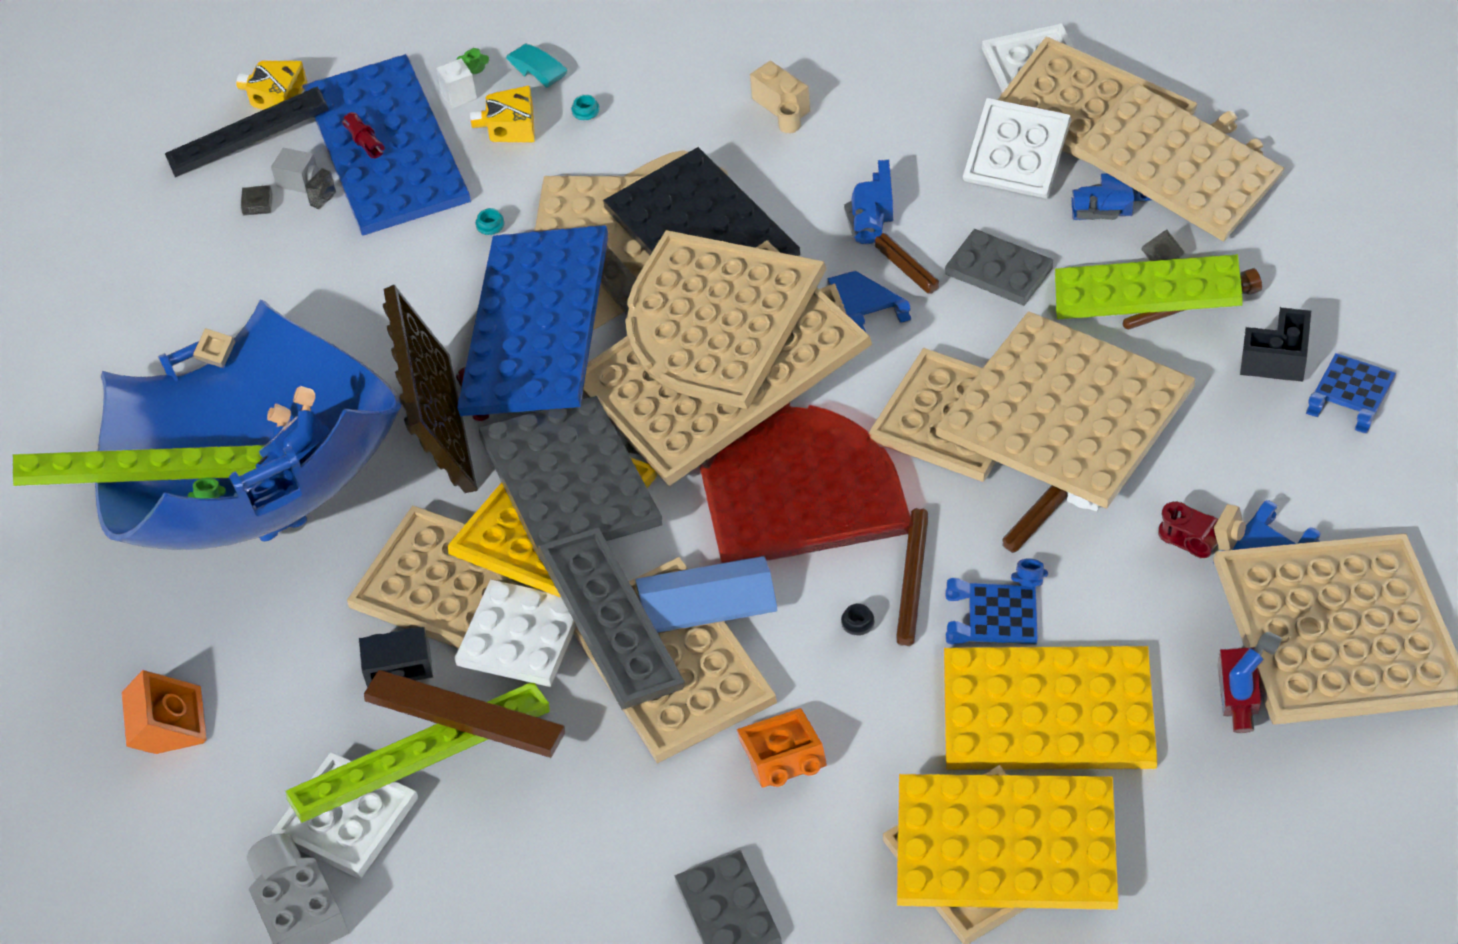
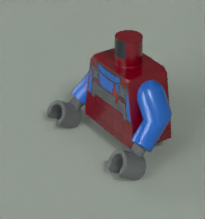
[1217,632,1282,733]

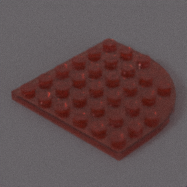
[699,402,913,564]

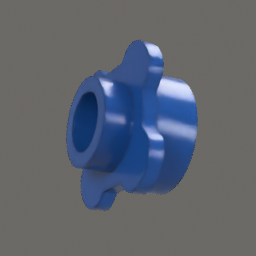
[1011,558,1048,587]

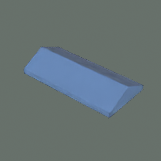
[635,556,777,633]

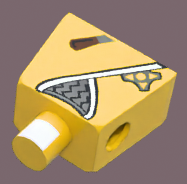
[236,60,307,110]
[470,85,535,143]

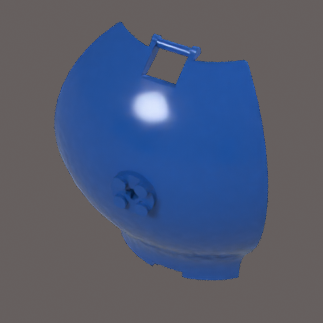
[95,299,402,550]

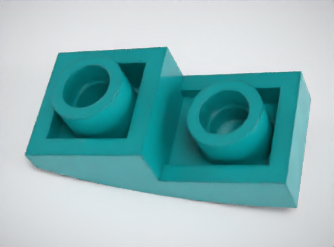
[506,43,568,88]

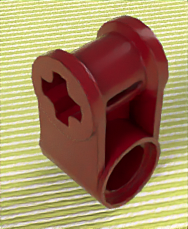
[1158,501,1218,558]

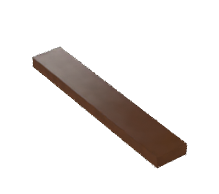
[364,670,565,758]

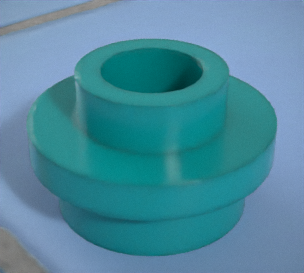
[571,95,600,120]
[475,208,505,235]

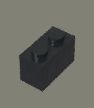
[359,627,433,687]

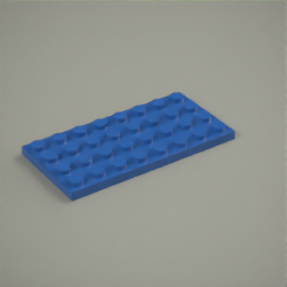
[302,54,471,236]
[457,225,609,416]

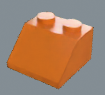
[122,670,207,754]

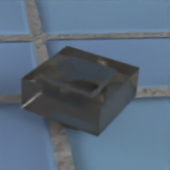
[305,168,336,210]
[241,185,272,216]
[1141,229,1185,261]

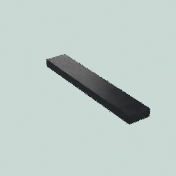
[164,86,329,177]

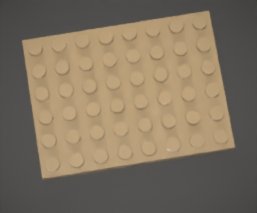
[583,241,872,486]

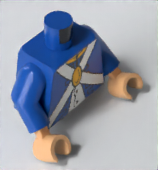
[256,386,330,478]

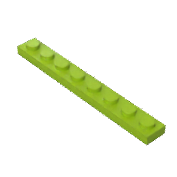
[13,445,265,486]
[285,682,550,823]

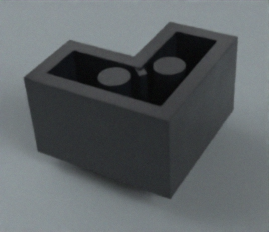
[1240,307,1311,382]

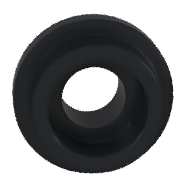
[841,603,875,636]

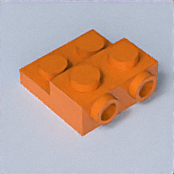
[737,708,827,788]

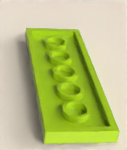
[1055,254,1243,319]

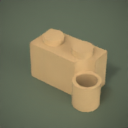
[750,60,810,133]

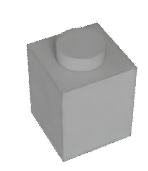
[271,148,319,193]

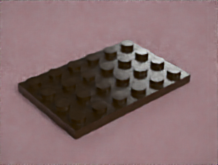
[383,284,478,493]

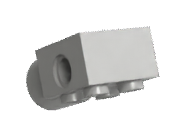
[247,833,349,944]

